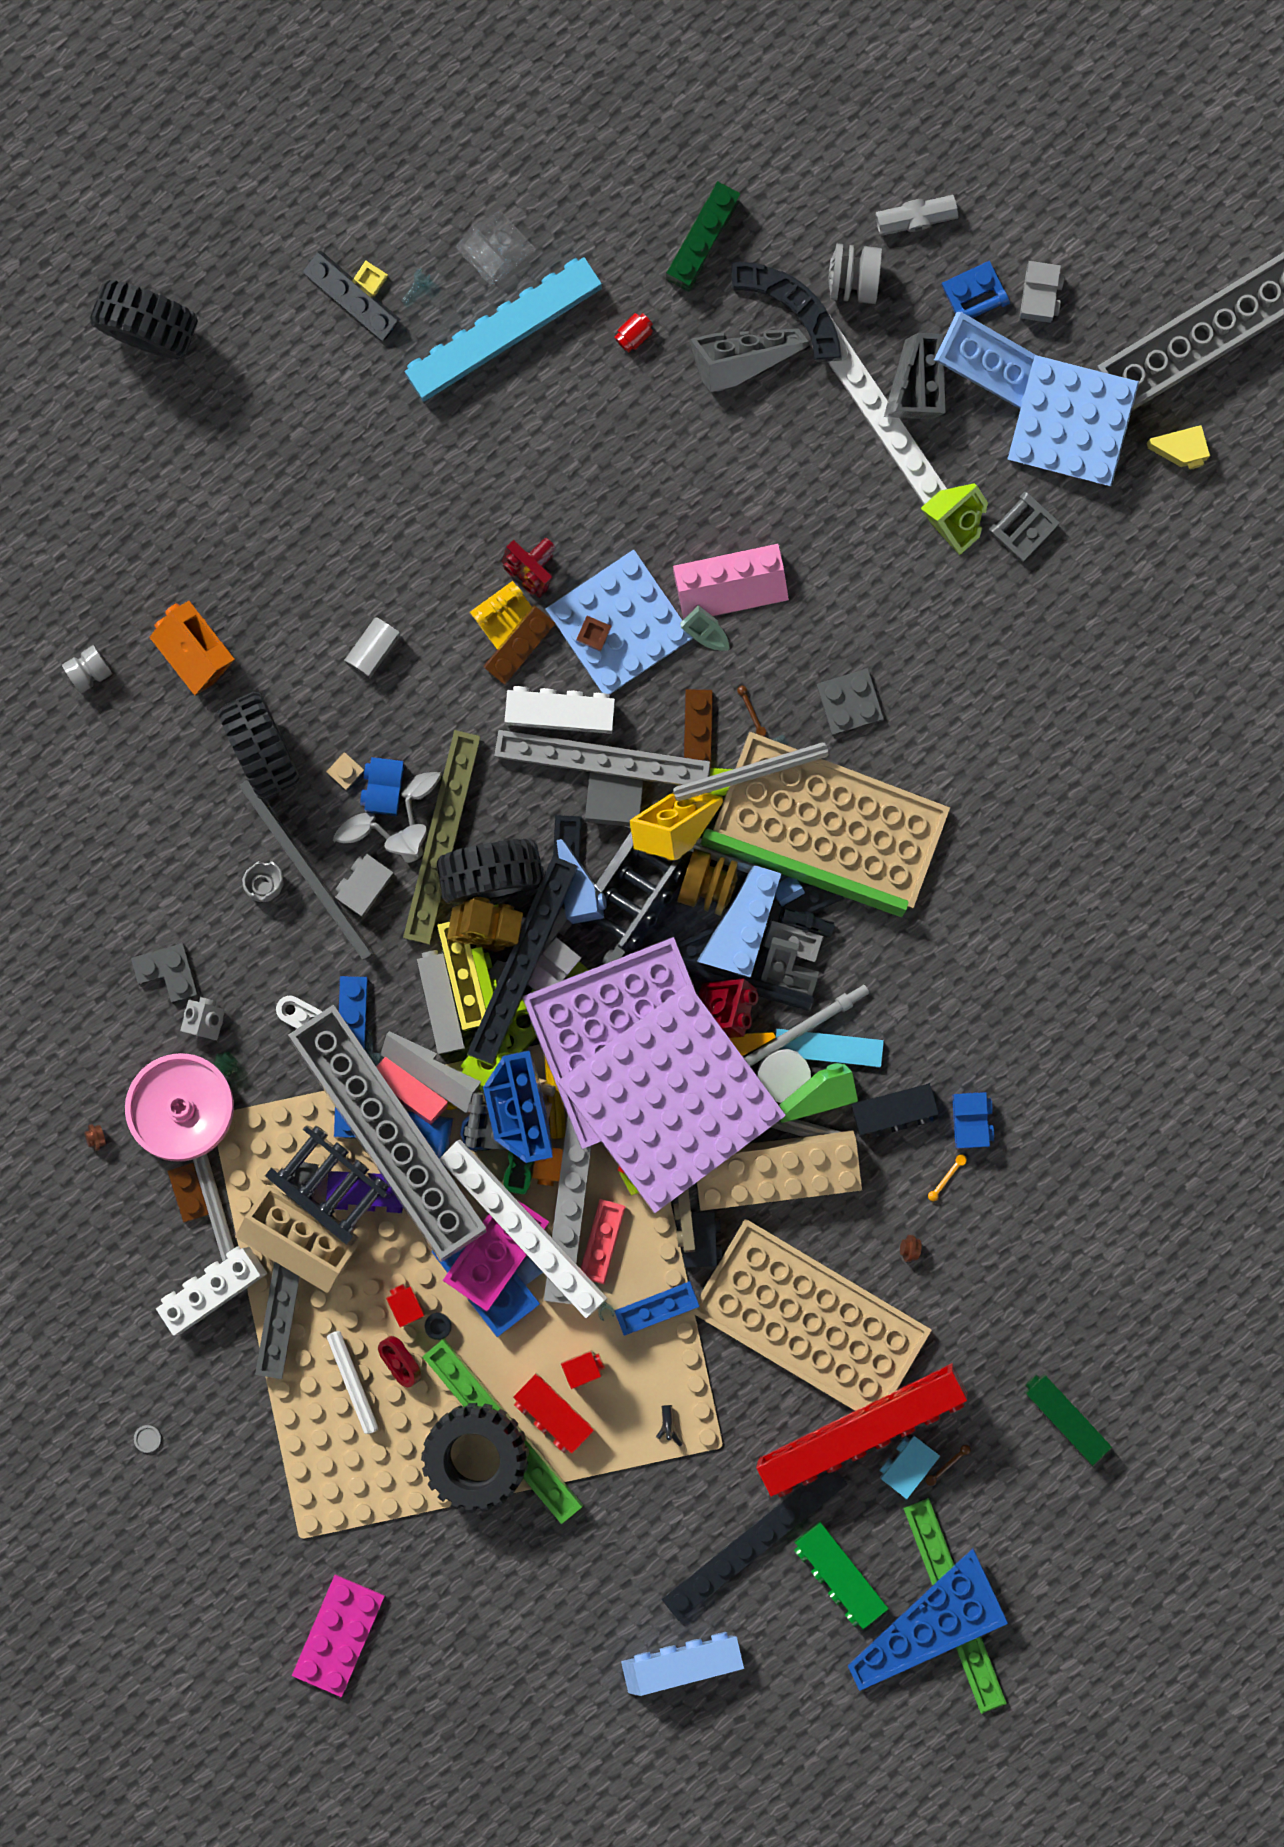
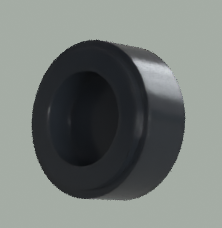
[424,1313,452,1340]

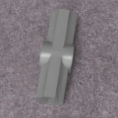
[875,195,958,236]

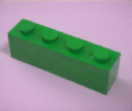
[794,1521,888,1629]

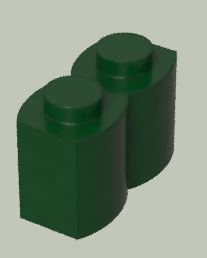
[503,1151,534,1195]

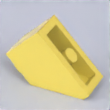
[1147,425,1210,469]

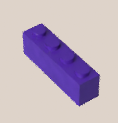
[326,1171,404,1213]

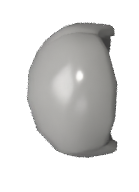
[242,861,283,902]

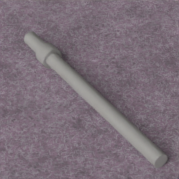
[744,985,869,1066]

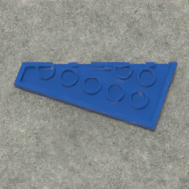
[848,1548,1008,1691]

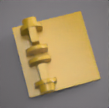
[470,581,532,649]

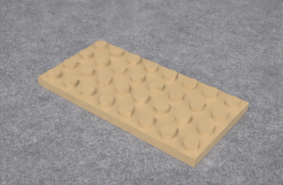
[713,732,950,908]
[690,1219,931,1411]

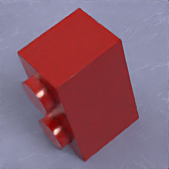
[561,1350,605,1389]

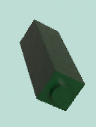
[1024,1374,1112,1466]

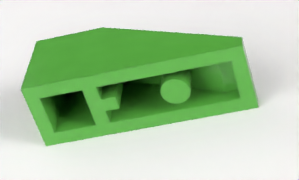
[778,1063,858,1123]

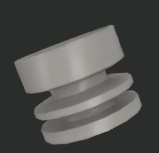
[828,243,882,304]

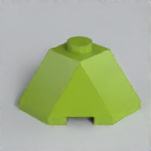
[921,484,988,555]

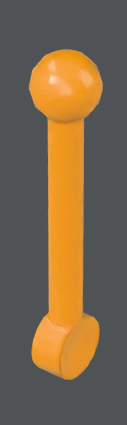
[928,1155,966,1202]

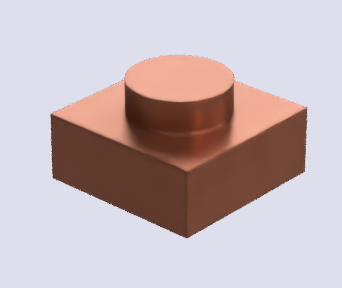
[576,615,612,652]

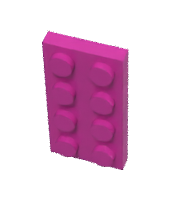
[442,1198,549,1312]
[292,1574,385,1697]

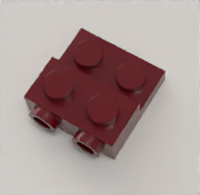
[698,979,758,1038]

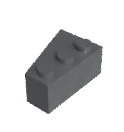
[884,333,945,419]

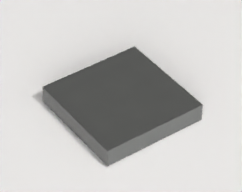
[585,772,643,827]

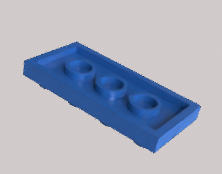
[431,1246,540,1337]

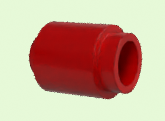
[614,313,653,353]

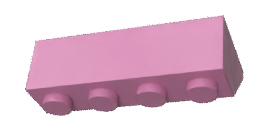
[673,544,789,619]

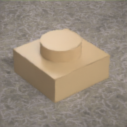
[326,752,364,791]

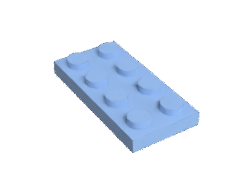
[934,312,1035,409]

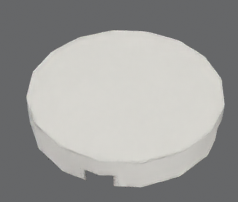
[757,1049,811,1103]

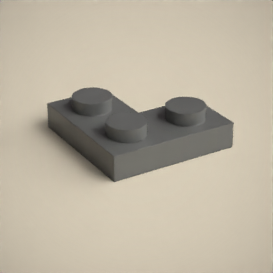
[761,937,819,996]
[131,943,198,1003]

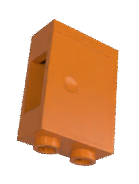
[149,601,235,696]

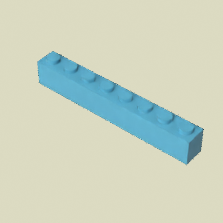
[405,257,602,402]

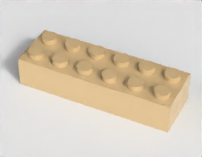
[697,1131,862,1211]

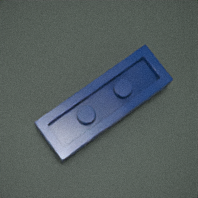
[614,1281,700,1336]

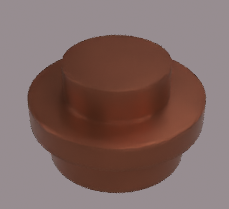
[84,1124,106,1151]
[900,1235,922,1262]

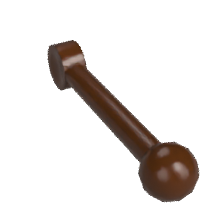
[737,685,766,737]
[926,1445,971,1486]

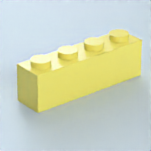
[437,922,486,1031]

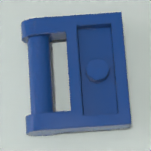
[941,261,1010,318]

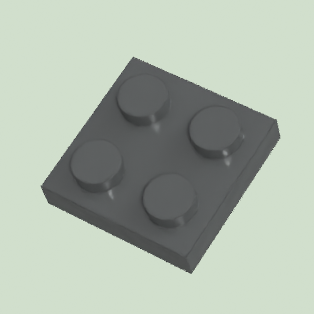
[816,668,883,736]

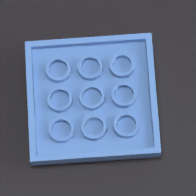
[1008,355,1139,486]
[545,550,693,695]

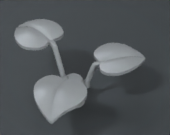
[333,772,442,863]

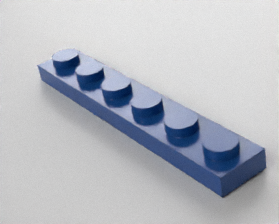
[334,976,368,1139]

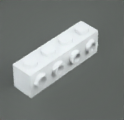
[505,686,615,734]
[156,1246,267,1336]

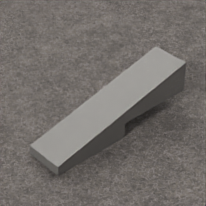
[381,1031,481,1113]

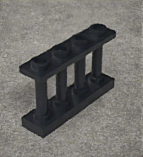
[579,832,688,955]
[265,1125,392,1246]

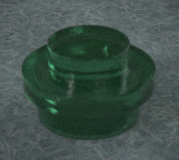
[213,1052,239,1077]

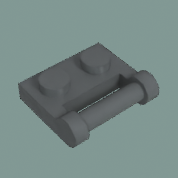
[988,492,1060,563]

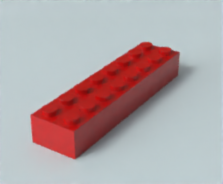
[756,1363,967,1497]

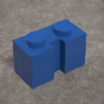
[952,1092,994,1149]

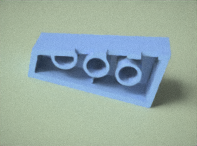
[697,866,781,977]
[621,1632,744,1696]

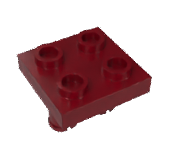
[501,538,556,598]

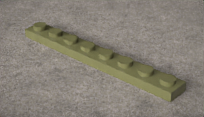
[403,730,481,945]

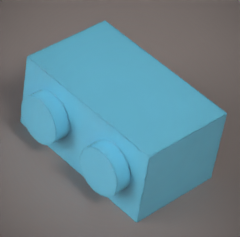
[879,1435,940,1499]

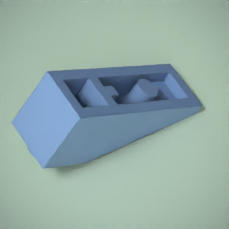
[557,839,607,924]

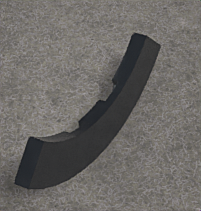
[731,262,842,362]

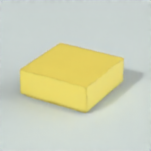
[354,261,388,297]

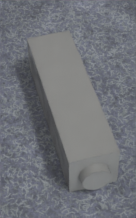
[417,950,465,1055]

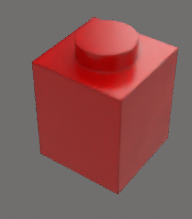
[386,1284,426,1328]

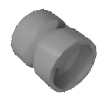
[62,645,112,694]

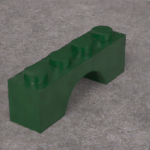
[666,181,741,292]

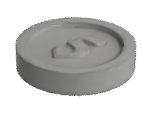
[134,1425,161,1453]

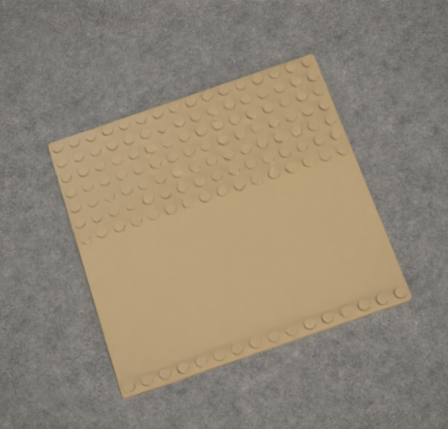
[218,1044,722,1539]

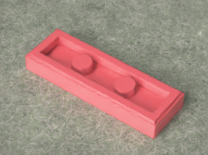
[376,1057,448,1125]
[581,1199,626,1284]

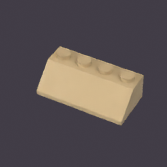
[235,1185,361,1293]

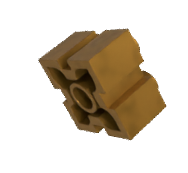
[447,897,523,952]

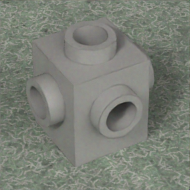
[180,997,225,1040]

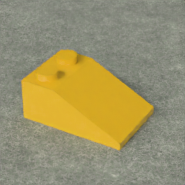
[630,792,723,860]

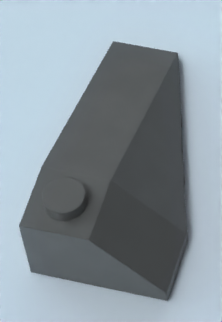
[690,329,809,392]

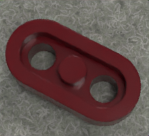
[378,1336,421,1388]

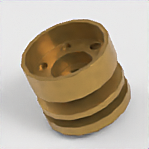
[677,848,738,916]

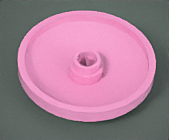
[125,1054,234,1162]

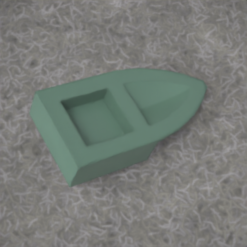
[680,605,730,651]

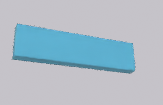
[775,1029,884,1067]

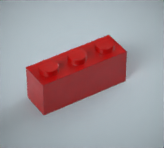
[513,1373,595,1454]

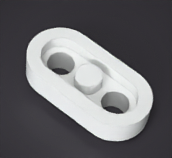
[276,996,322,1029]

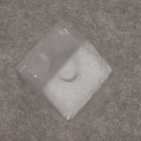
[456,211,536,285]

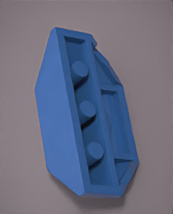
[483,1050,553,1163]

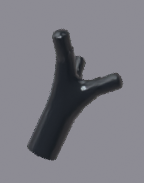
[656,1405,683,1447]

